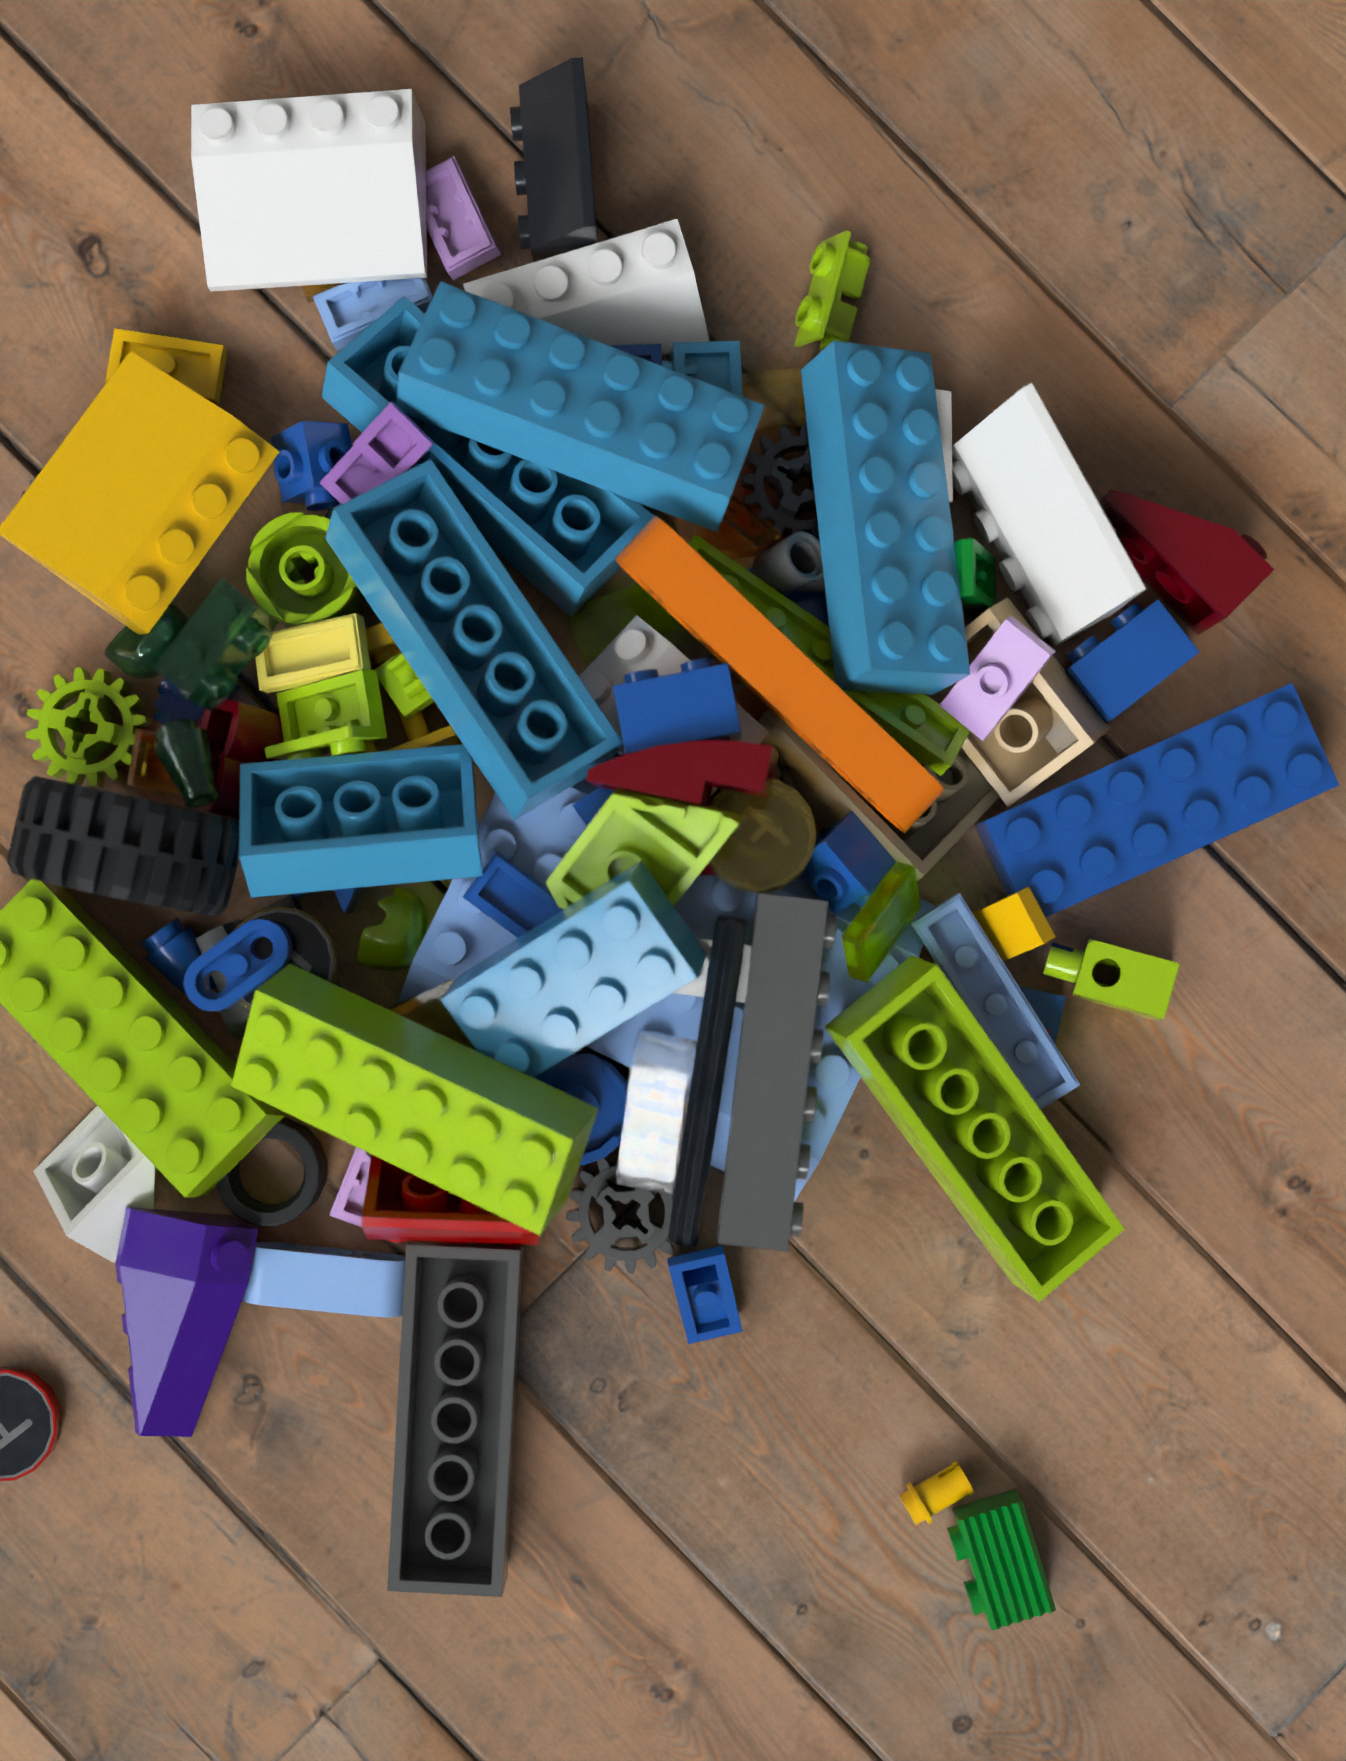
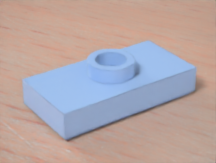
[313,278,433,351]

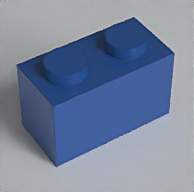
[1065,599,1199,723]
[613,658,741,754]

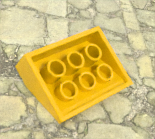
[0,351,279,635]

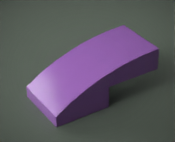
[319,401,435,504]

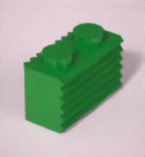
[947,1489,1056,1630]

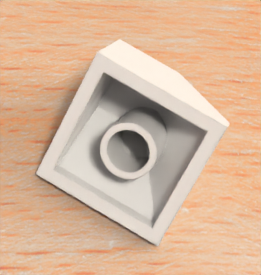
[34,1106,155,1263]

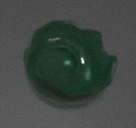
[104,602,190,679]

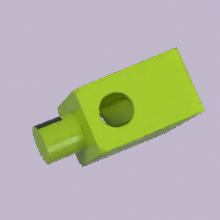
[1043,939,1180,1021]

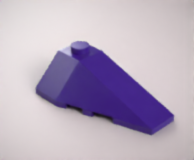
[115,1207,258,1437]

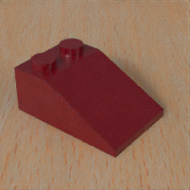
[1098,489,1275,635]

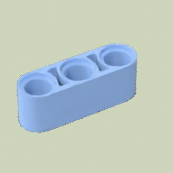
[243,1241,405,1318]

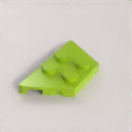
[545,788,742,910]

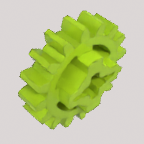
[25,667,152,789]

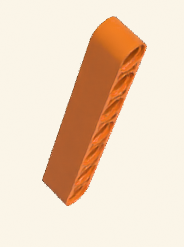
[614,516,944,833]

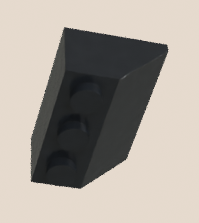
[510,57,598,262]

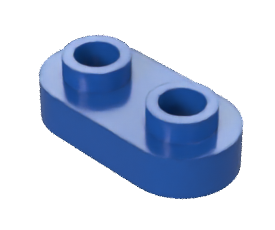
[184,919,293,1011]

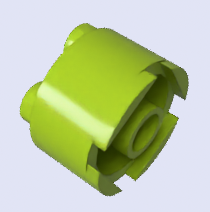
[246,512,365,628]

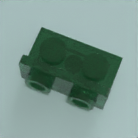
[153,578,279,712]

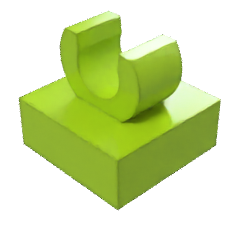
[375,651,434,719]

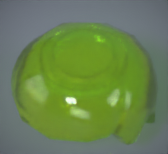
[357,887,429,971]

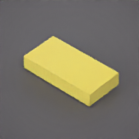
[252,613,371,693]

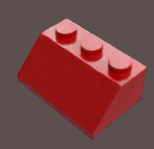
[362,1155,540,1246]

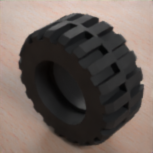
[7,776,240,916]

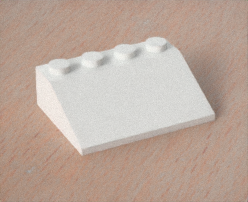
[191,89,427,292]
[952,383,1146,648]

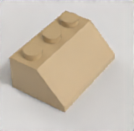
[926,597,1110,807]

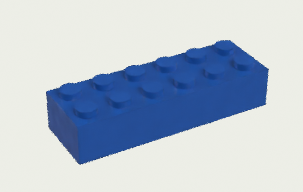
[975,683,1339,918]

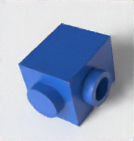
[800,811,896,914]

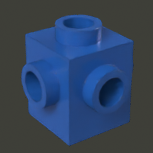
[271,421,352,511]

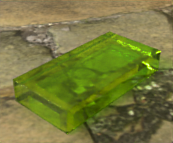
[842,862,921,983]

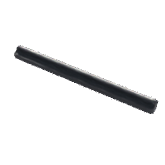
[668,915,747,1247]

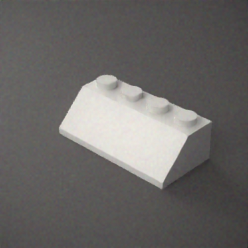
[463,219,709,358]

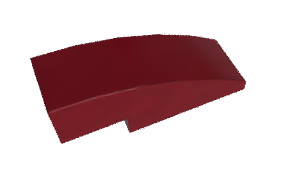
[586,740,779,807]

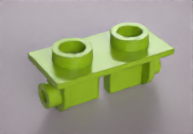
[794,230,871,351]

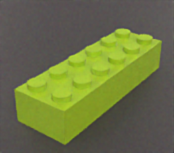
[0,879,285,1198]
[824,955,1125,1302]
[231,964,599,1236]

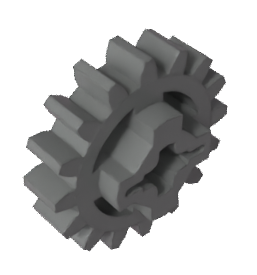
[566,1149,676,1274]

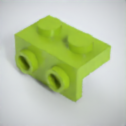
[265,670,387,760]

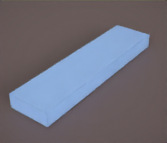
[910,893,1080,1110]

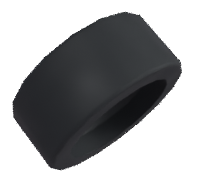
[216,1118,327,1226]

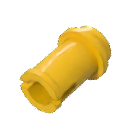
[899,1461,975,1525]

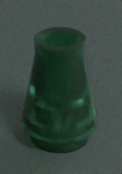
[153,719,219,808]

